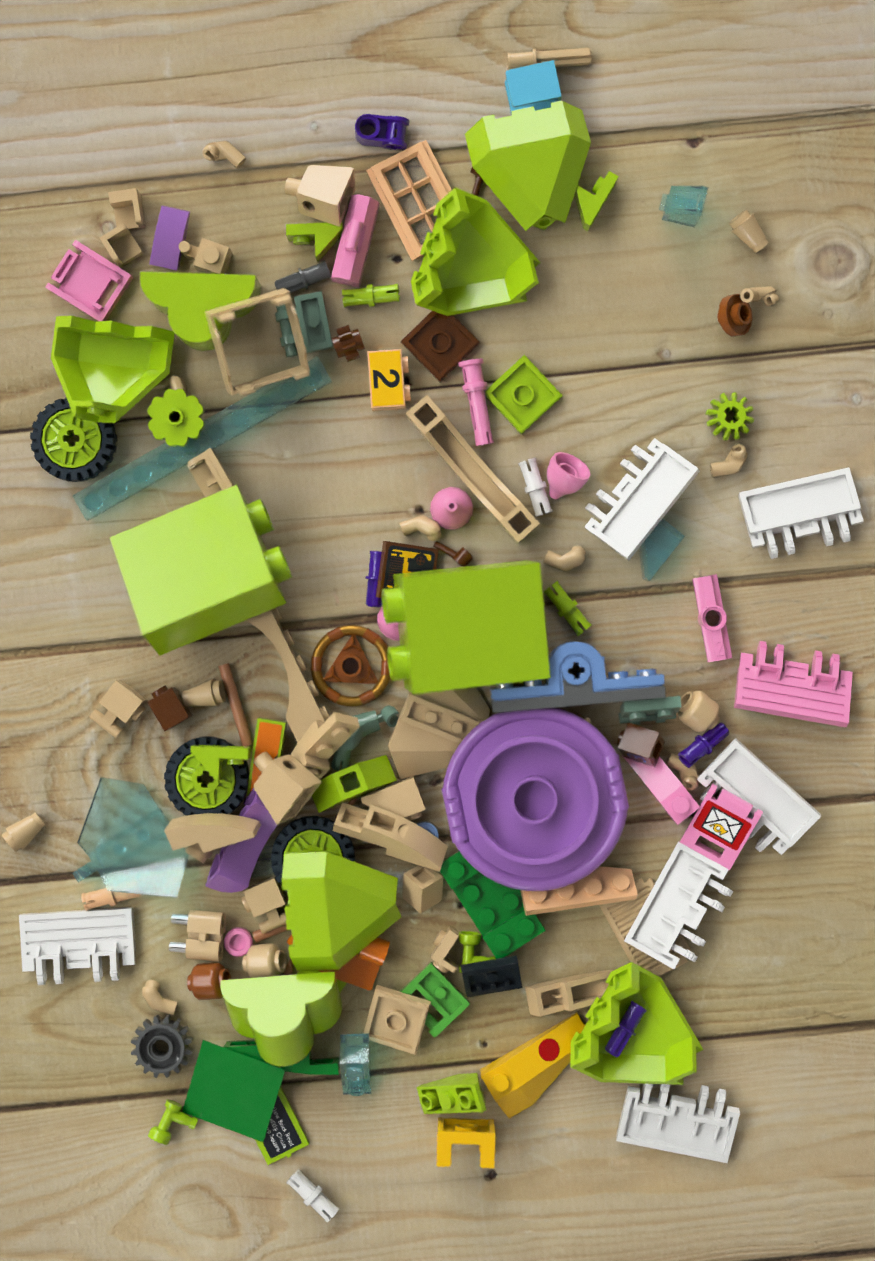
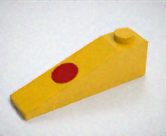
[480,1013,585,1119]

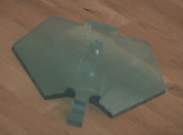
[73,777,189,898]

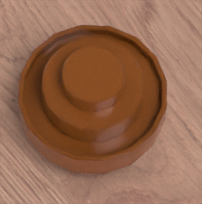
[717,294,753,337]

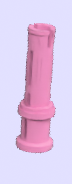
[458,358,494,446]

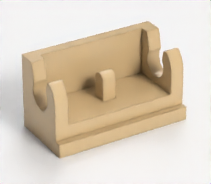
[187,448,234,498]

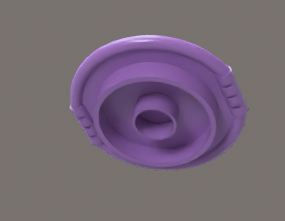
[441,707,629,891]

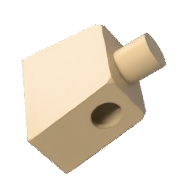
[285,165,356,226]
[254,752,321,825]

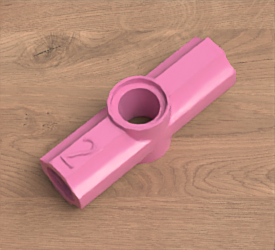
[692,574,732,662]

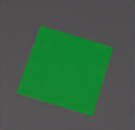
[182,1040,285,1142]

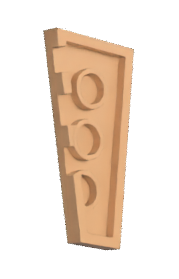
[520,866,638,916]

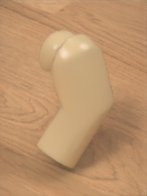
[543,546,586,571]
[666,753,699,791]

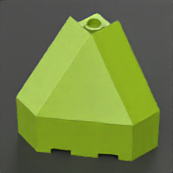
[465,101,591,231]
[411,187,541,316]
[51,316,175,423]
[282,852,402,971]
[570,962,704,1085]

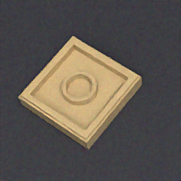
[362,985,431,1055]

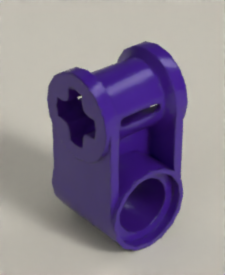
[355,114,410,151]

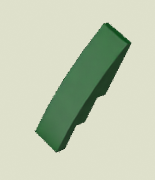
[224,1040,340,1075]

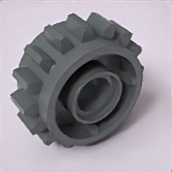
[131,1014,193,1078]

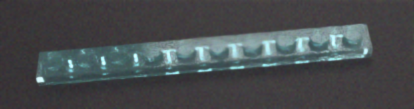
[73,356,332,521]

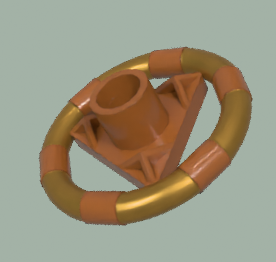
[311,625,391,707]

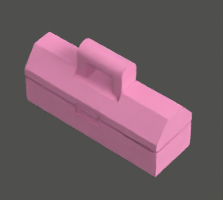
[331,194,380,288]

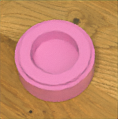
[224,927,253,957]

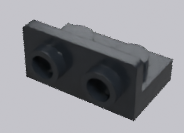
[461,955,522,998]

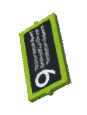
[255,1086,310,1165]

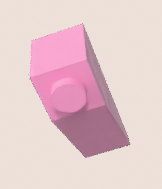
[622,755,700,825]

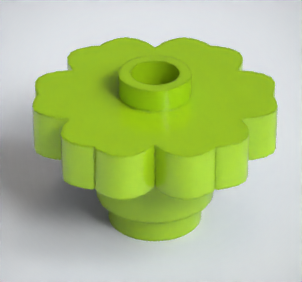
[147,389,205,447]

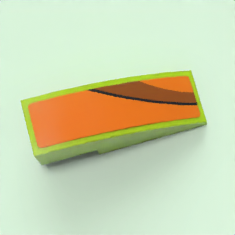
[247,717,287,796]

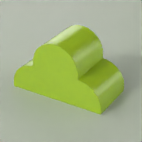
[140,272,261,351]
[221,972,342,1066]

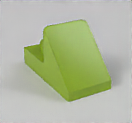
[574,171,619,231]
[286,222,344,262]
[191,745,251,781]

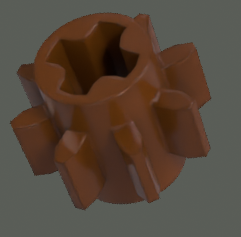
[331,325,365,362]

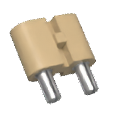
[169,910,226,962]

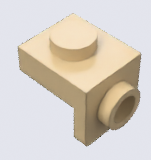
[431,926,459,974]

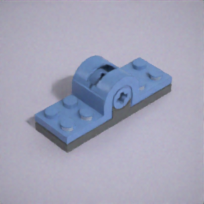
[490,642,666,713]

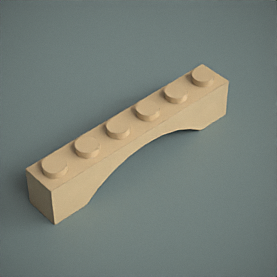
[406,395,539,544]
[246,607,330,743]

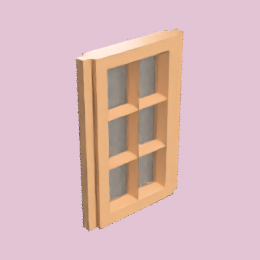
[366,140,452,261]

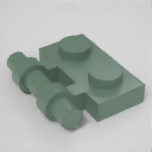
[275,291,333,357]
[618,696,682,725]

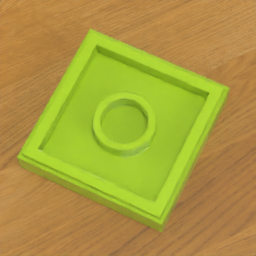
[485,355,563,435]

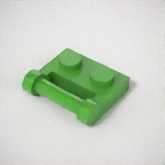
[399,962,470,1038]

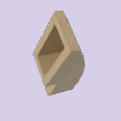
[164,813,261,853]
[525,969,614,1017]

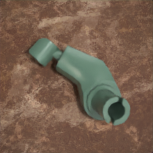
[331,705,399,771]

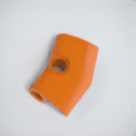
[287,934,390,991]

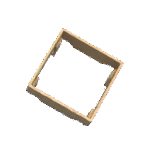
[205,288,310,397]

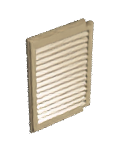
[599,878,692,977]

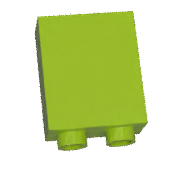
[110,485,292,656]
[382,560,550,694]

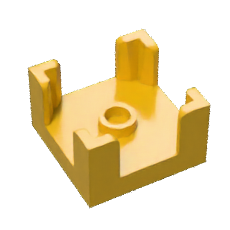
[437,1117,495,1168]

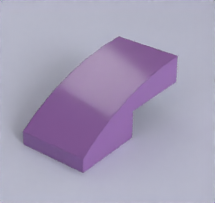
[150,205,190,271]

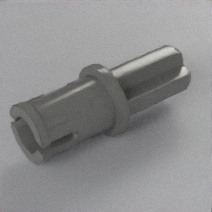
[274,261,331,293]

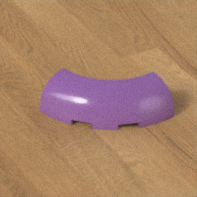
[205,788,277,893]

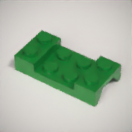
[440,851,545,959]

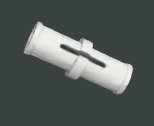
[518,458,553,517]
[286,1169,339,1222]

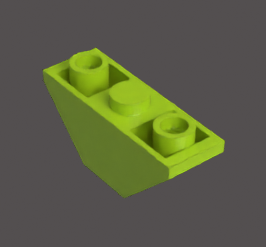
[312,755,397,813]
[416,1073,486,1114]

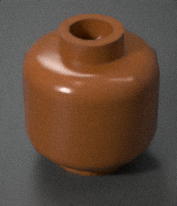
[187,962,231,1000]

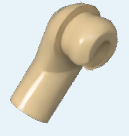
[203,141,246,169]
[740,286,779,306]
[710,444,747,477]
[400,515,441,541]
[142,980,178,1016]

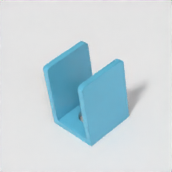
[505,60,562,111]

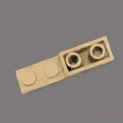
[291,712,360,780]
[333,803,448,872]

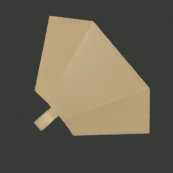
[387,687,490,779]

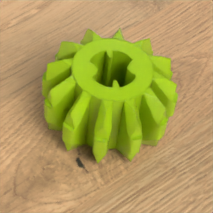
[705,392,754,441]

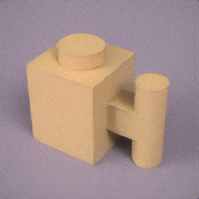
[179,238,233,274]
[89,680,147,738]
[241,876,288,934]

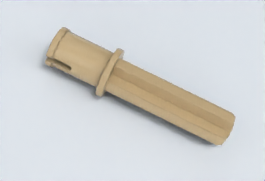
[507,48,592,70]

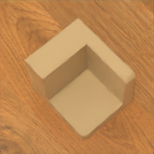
[108,188,146,230]
[100,223,144,268]
[402,865,444,914]

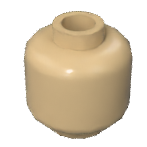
[678,691,719,733]
[242,943,287,978]

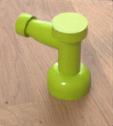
[458,931,496,973]
[148,1099,198,1145]

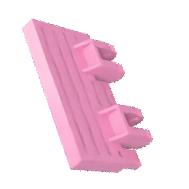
[734,641,853,728]

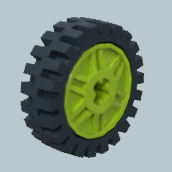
[30,397,117,482]
[164,736,249,816]
[271,816,355,892]

